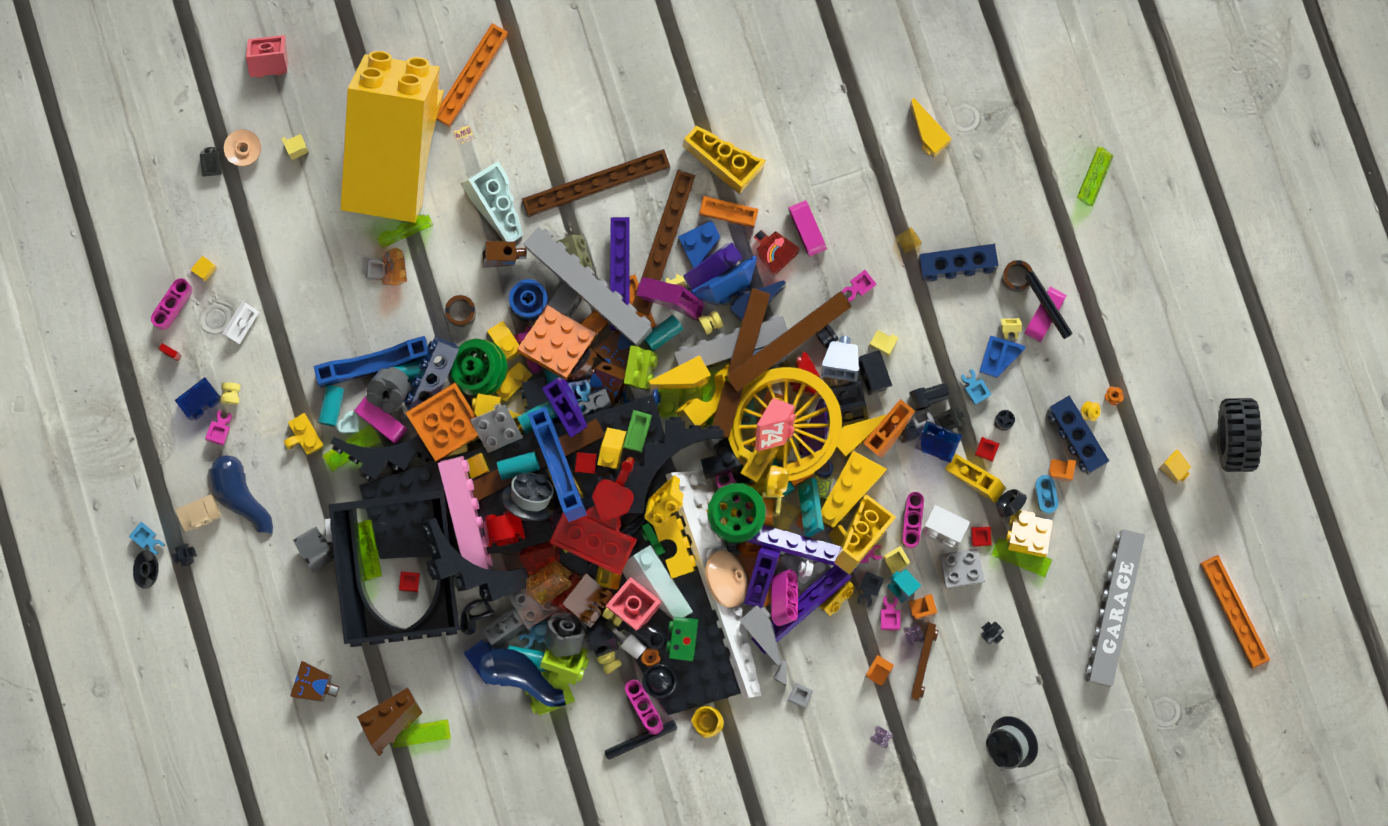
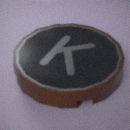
[568,348,597,381]

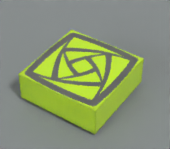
[813,475,832,499]

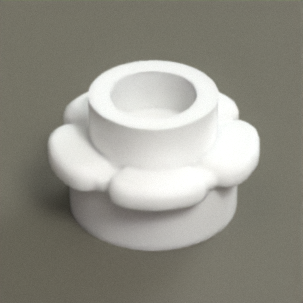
[798,559,814,578]

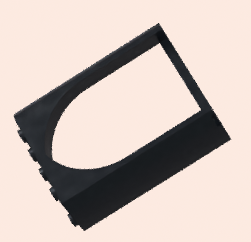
[328,490,460,647]

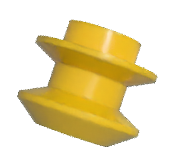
[1080,401,1101,421]

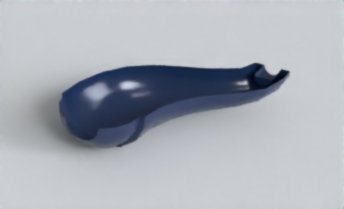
[208,455,273,534]
[479,648,566,707]

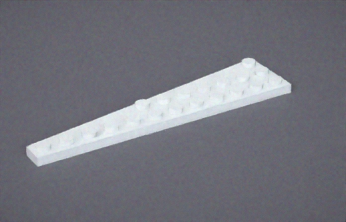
[666,471,762,699]

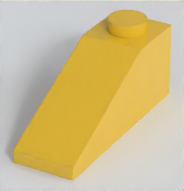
[910,98,952,158]
[648,355,711,389]
[836,415,886,459]
[944,453,1006,503]

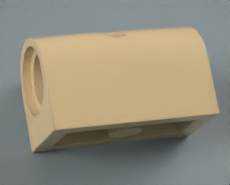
[175,494,222,532]

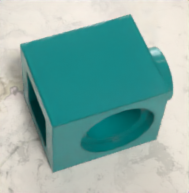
[887,569,921,603]

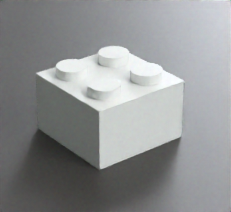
[923,505,970,548]

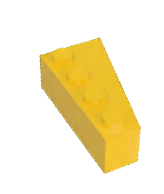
[682,126,766,194]
[821,451,887,530]
[834,494,896,575]

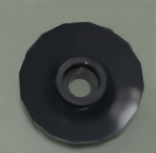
[133,550,159,589]

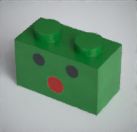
[666,617,698,661]

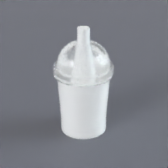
[613,629,646,659]

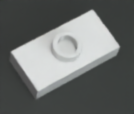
[222,301,259,344]

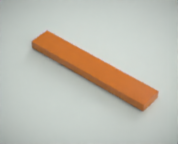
[436,23,508,128]
[1200,555,1270,669]

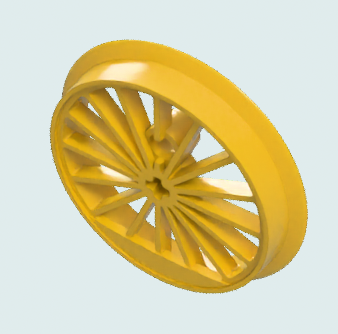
[728,367,842,481]

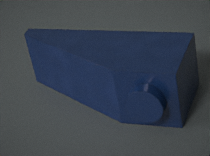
[730,280,786,322]

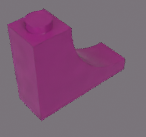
[637,277,705,321]

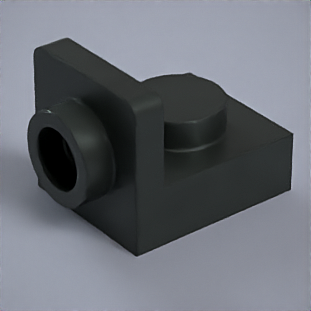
[199,147,222,177]
[932,407,965,435]

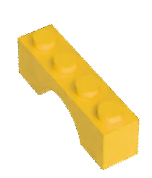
[675,364,729,429]

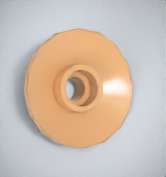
[224,129,261,166]

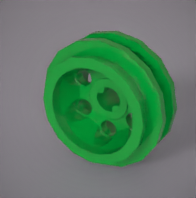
[450,338,508,396]
[708,483,766,543]

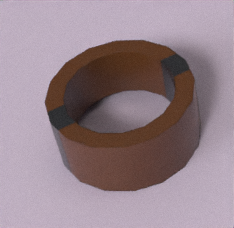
[1002,260,1033,292]
[445,295,476,327]

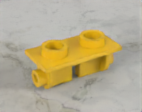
[818,581,855,617]

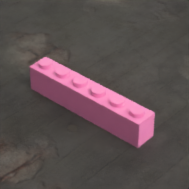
[438,456,493,570]

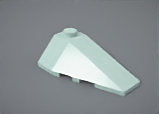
[461,161,523,241]
[622,545,693,620]

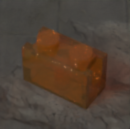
[526,560,572,605]

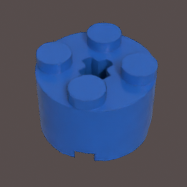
[509,279,548,321]

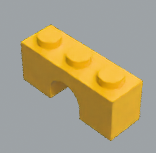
[654,515,697,579]

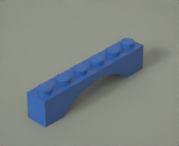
[313,336,428,388]
[528,407,587,522]

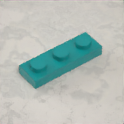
[798,477,824,538]

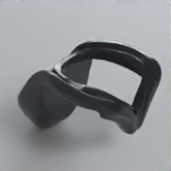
[460,599,495,635]

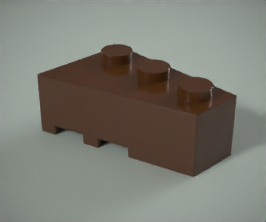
[357,688,423,756]

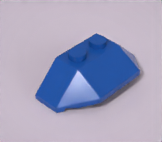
[689,255,757,306]

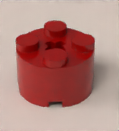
[482,511,525,547]

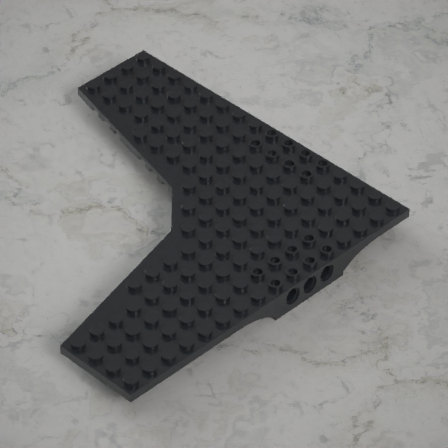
[359,395,741,715]

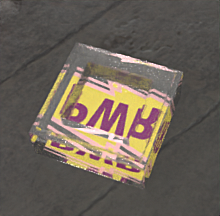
[451,120,475,145]

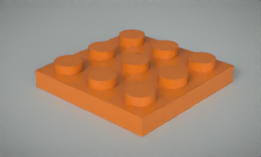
[517,305,597,380]
[406,383,479,462]

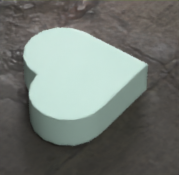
[337,411,360,435]

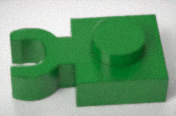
[641,523,666,555]

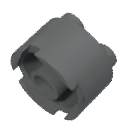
[366,367,411,413]
[293,526,334,572]
[544,612,587,657]

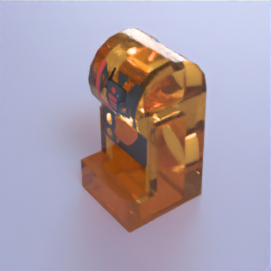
[382,248,407,286]

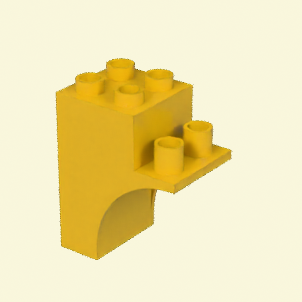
[340,51,444,223]

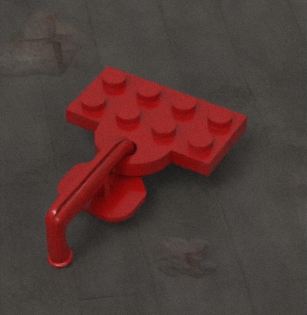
[549,457,637,575]

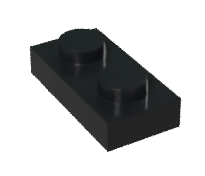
[701,450,743,479]

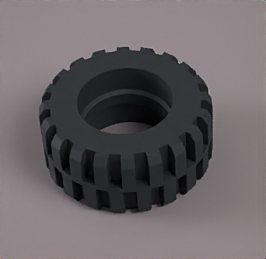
[1217,398,1262,472]

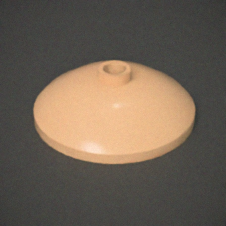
[705,550,748,608]

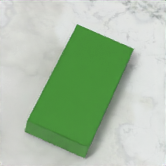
[623,410,652,453]

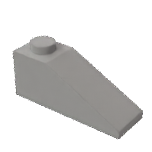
[739,606,782,666]

